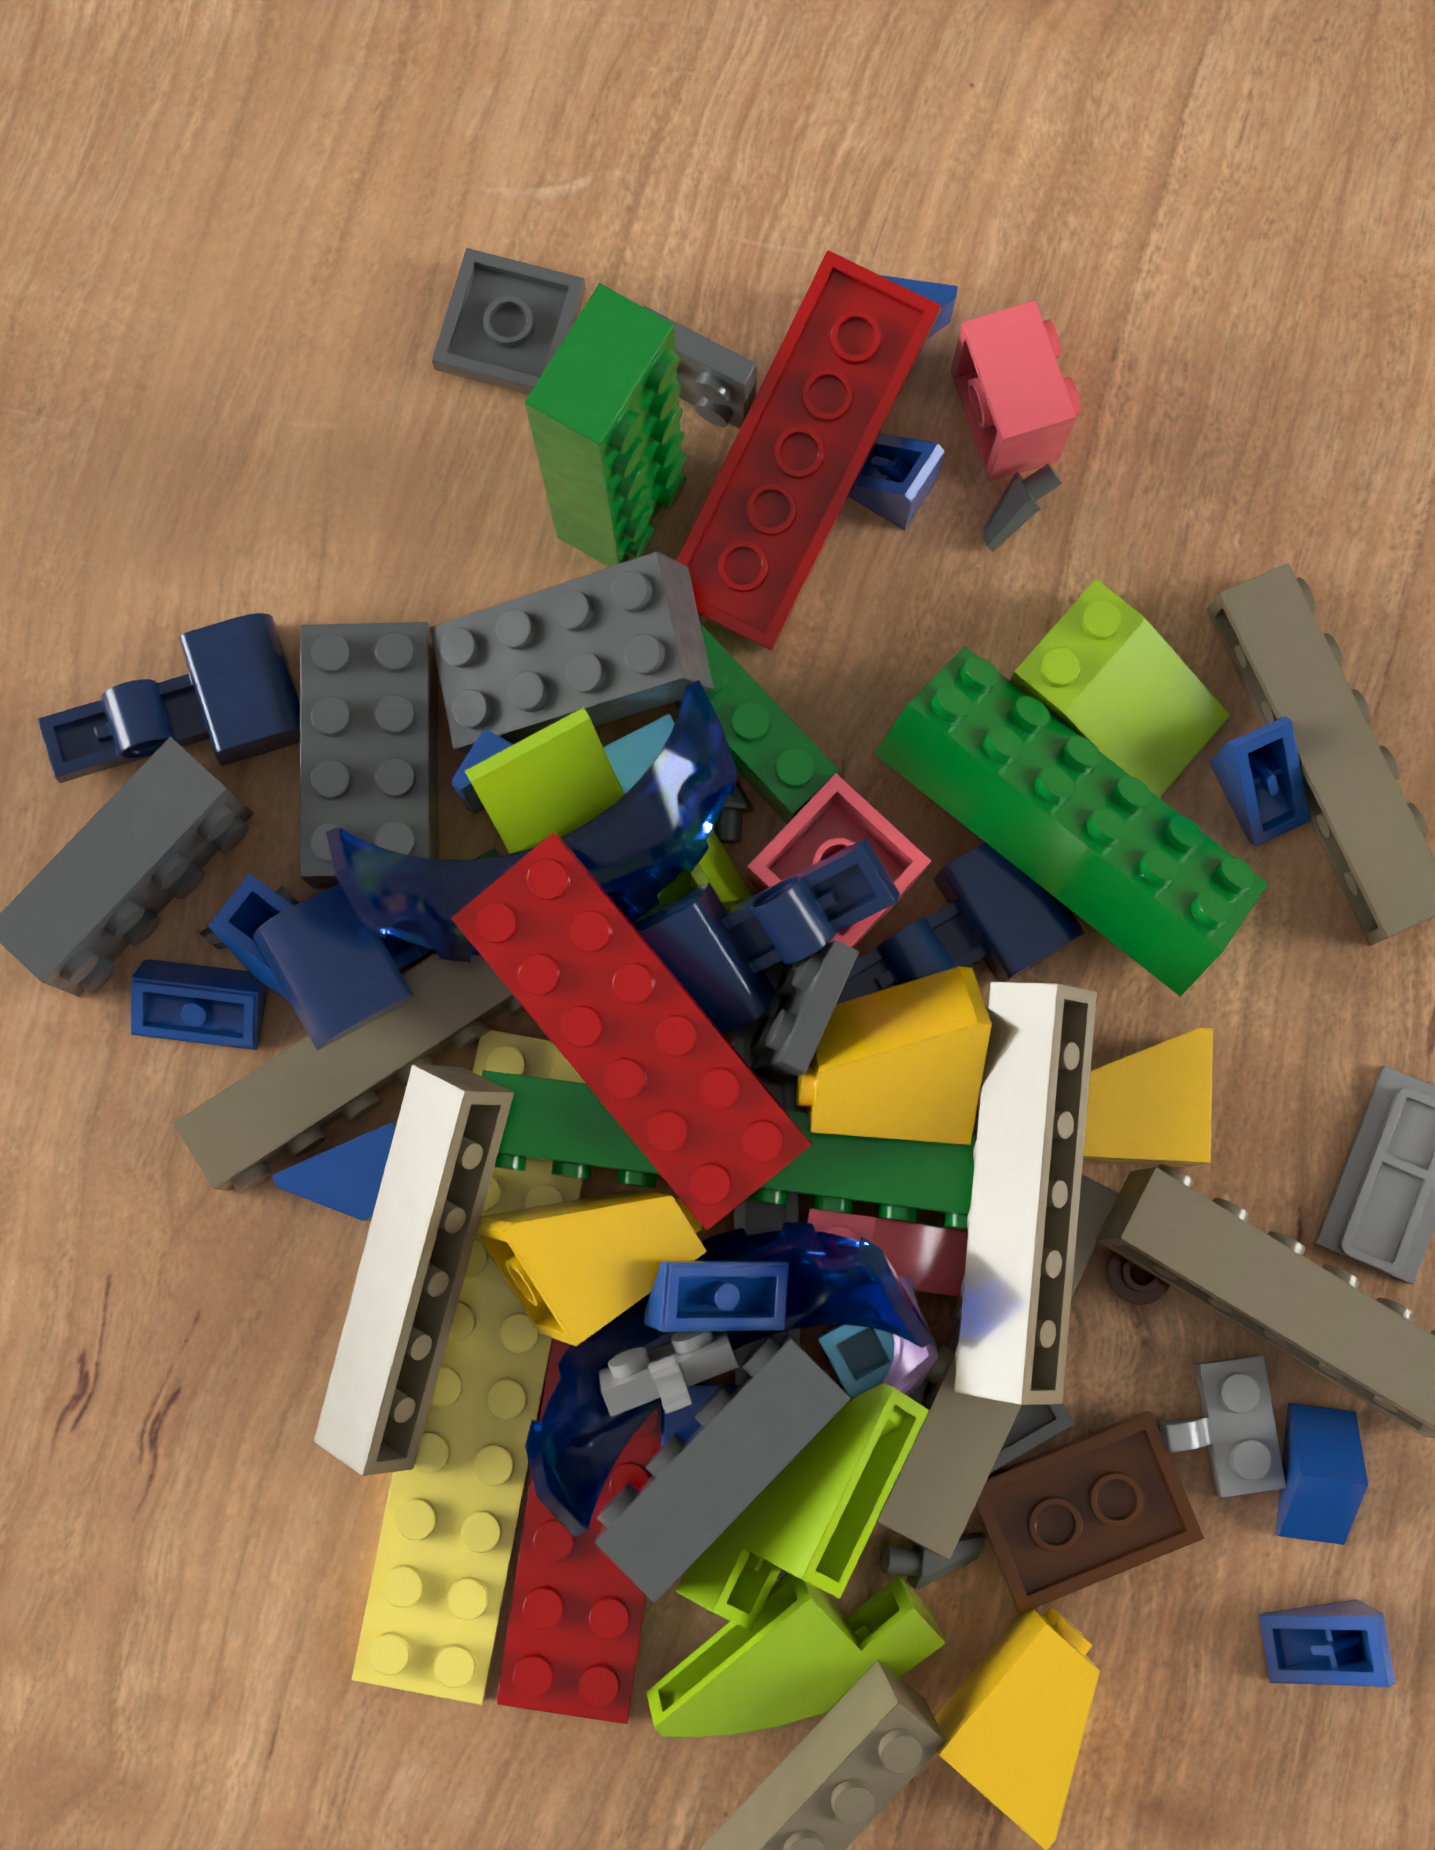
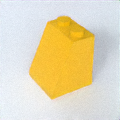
[796,966,992,1145]
[1083,1027,1213,1168]
[476,1190,707,1346]
[934,1606,1100,1850]

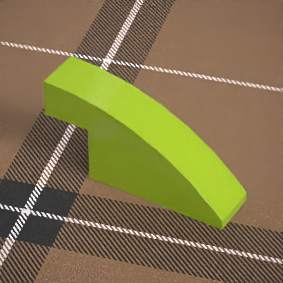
[676,1383,929,1631]
[646,1573,946,1738]

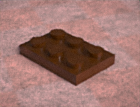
[975,1411,1205,1614]

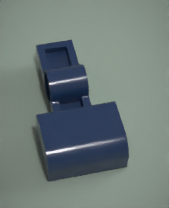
[37,613,300,783]
[632,838,900,1035]
[836,842,1085,1004]
[253,848,508,1051]

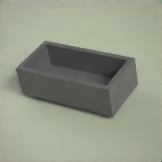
[430,552,714,753]
[300,622,439,889]
[0,736,254,997]
[594,1335,851,1603]

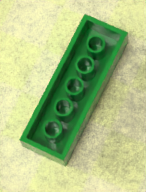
[524,283,687,567]
[874,646,1268,997]

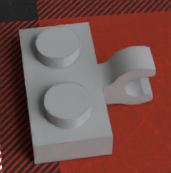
[599,1331,738,1417]
[1157,1354,1286,1498]

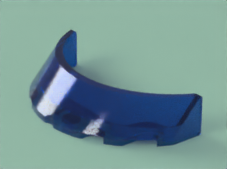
[326,680,738,963]
[525,1222,934,1538]

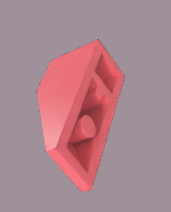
[799,1208,968,1297]

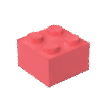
[950,300,1080,482]
[747,773,931,949]

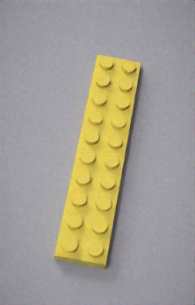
[351,1030,585,1705]

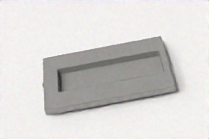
[1313,1066,1435,1285]

